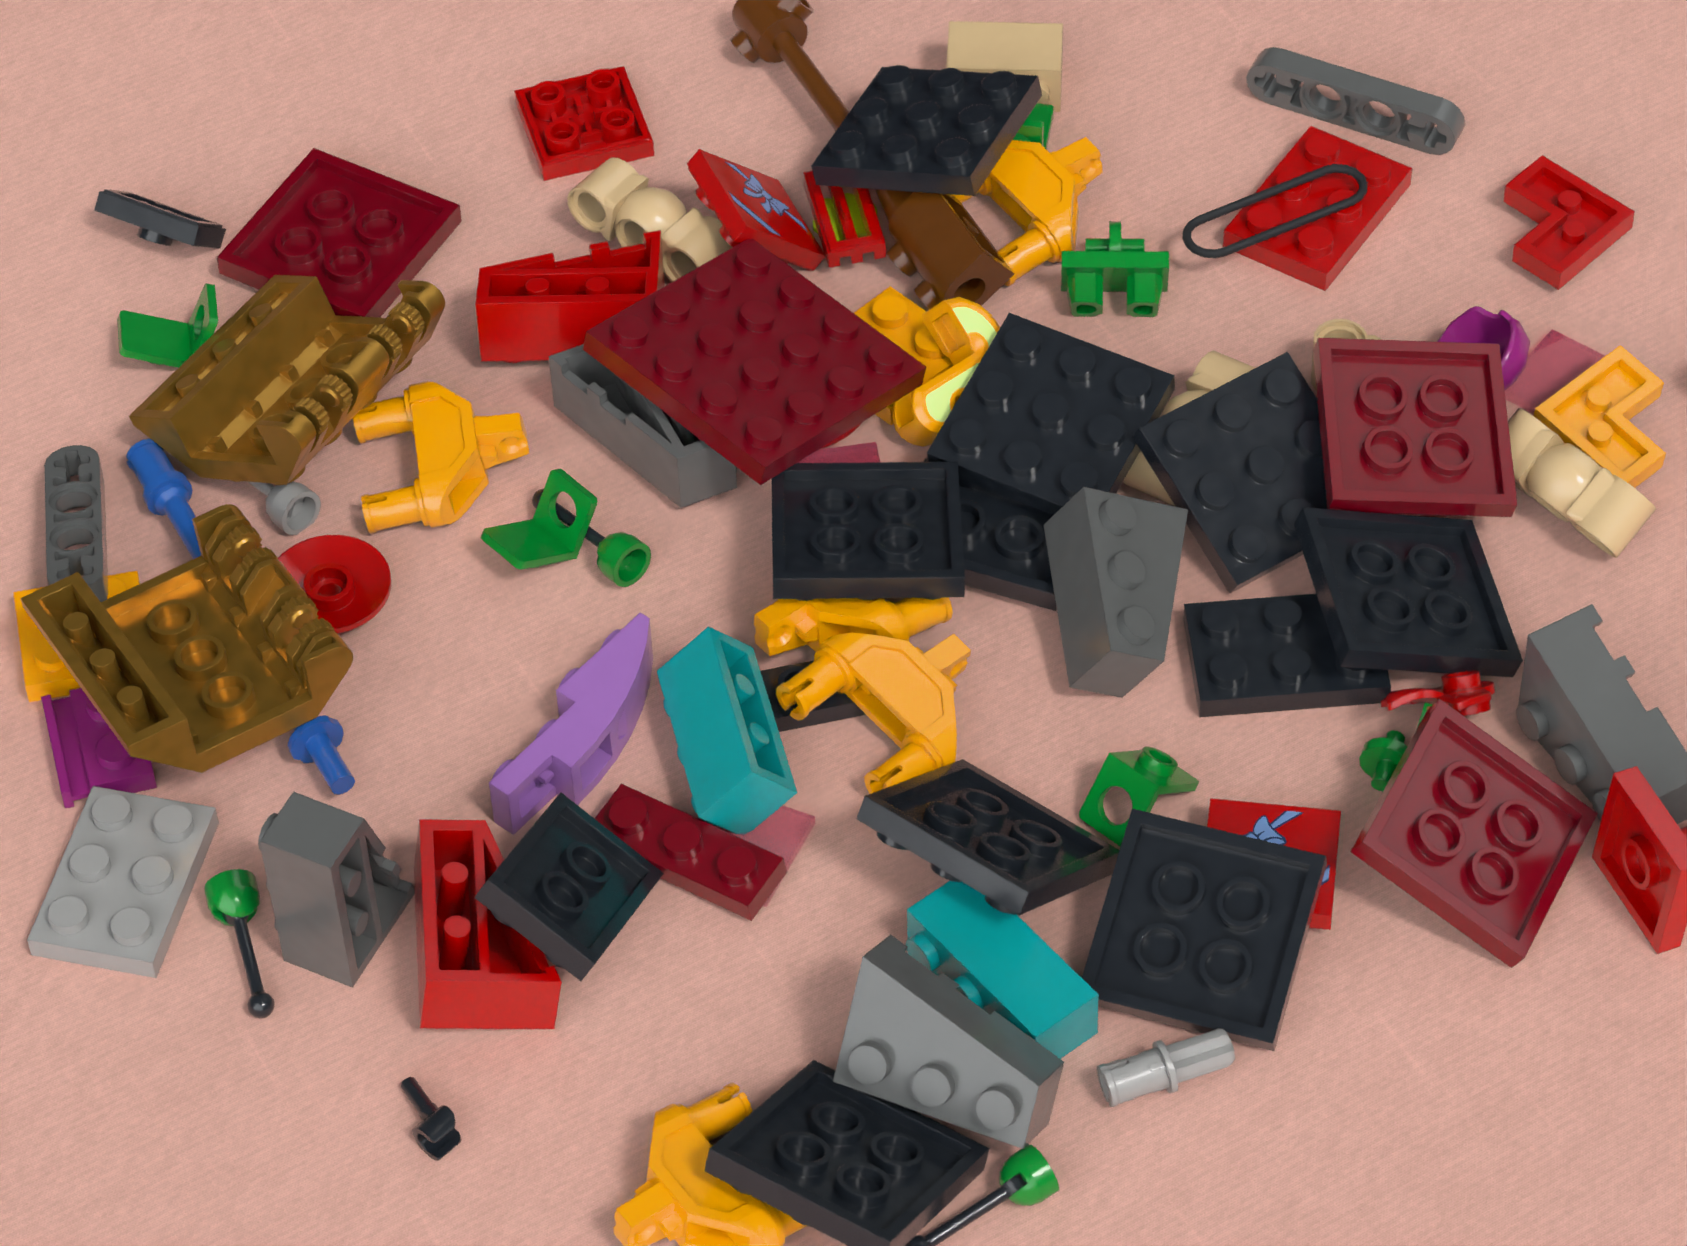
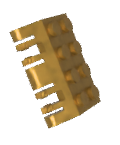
[129,275,446,485]
[21,504,353,773]

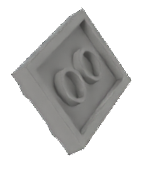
[27,786,219,978]

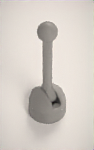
[247,481,321,535]

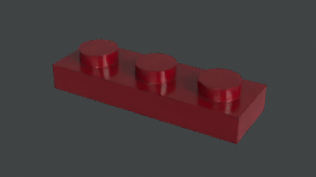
[595,783,787,921]

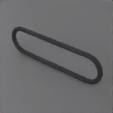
[1182,164,1368,258]

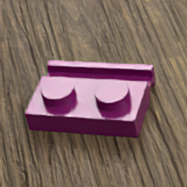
[41,688,157,809]

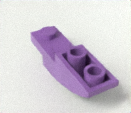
[489,613,653,835]

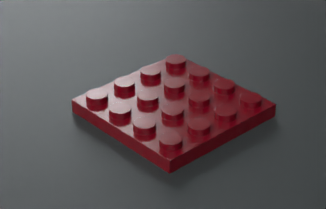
[583,239,927,485]

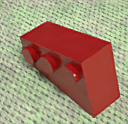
[475,230,665,363]
[414,819,562,1029]

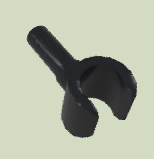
[401,1077,461,1160]

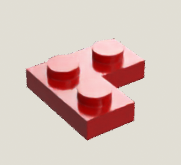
[1503,155,1635,290]

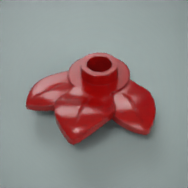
[1380,671,1495,716]

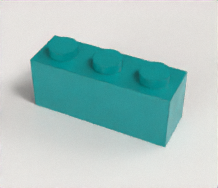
[657,626,798,837]
[905,881,1099,1059]

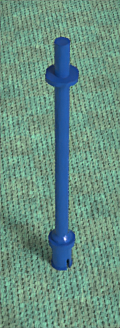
[126,439,355,795]

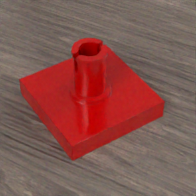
[1592,766,1687,954]

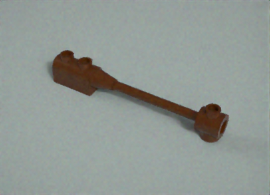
[730,0,1014,309]

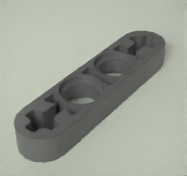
[1246,47,1465,155]
[44,445,108,602]

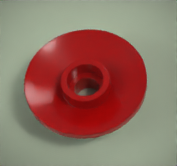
[277,535,392,634]

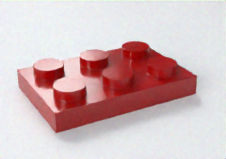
[1223,126,1412,291]

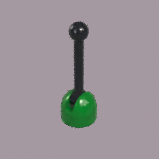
[532,489,651,587]
[204,869,274,1018]
[905,1144,1059,1246]

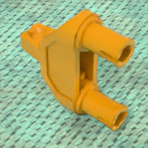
[951,137,1102,287]
[353,381,530,534]
[754,597,953,656]
[776,632,971,794]
[613,1082,807,1246]

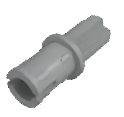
[1097,1029,1235,1107]

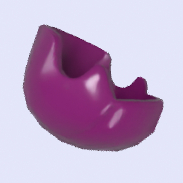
[1438,306,1530,390]

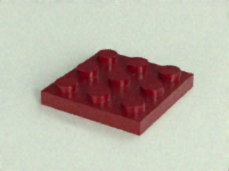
[216,148,462,318]
[1313,338,1517,517]
[1350,699,1598,968]

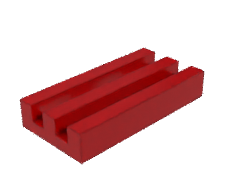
[803,171,886,268]

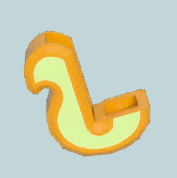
[892,297,1000,447]

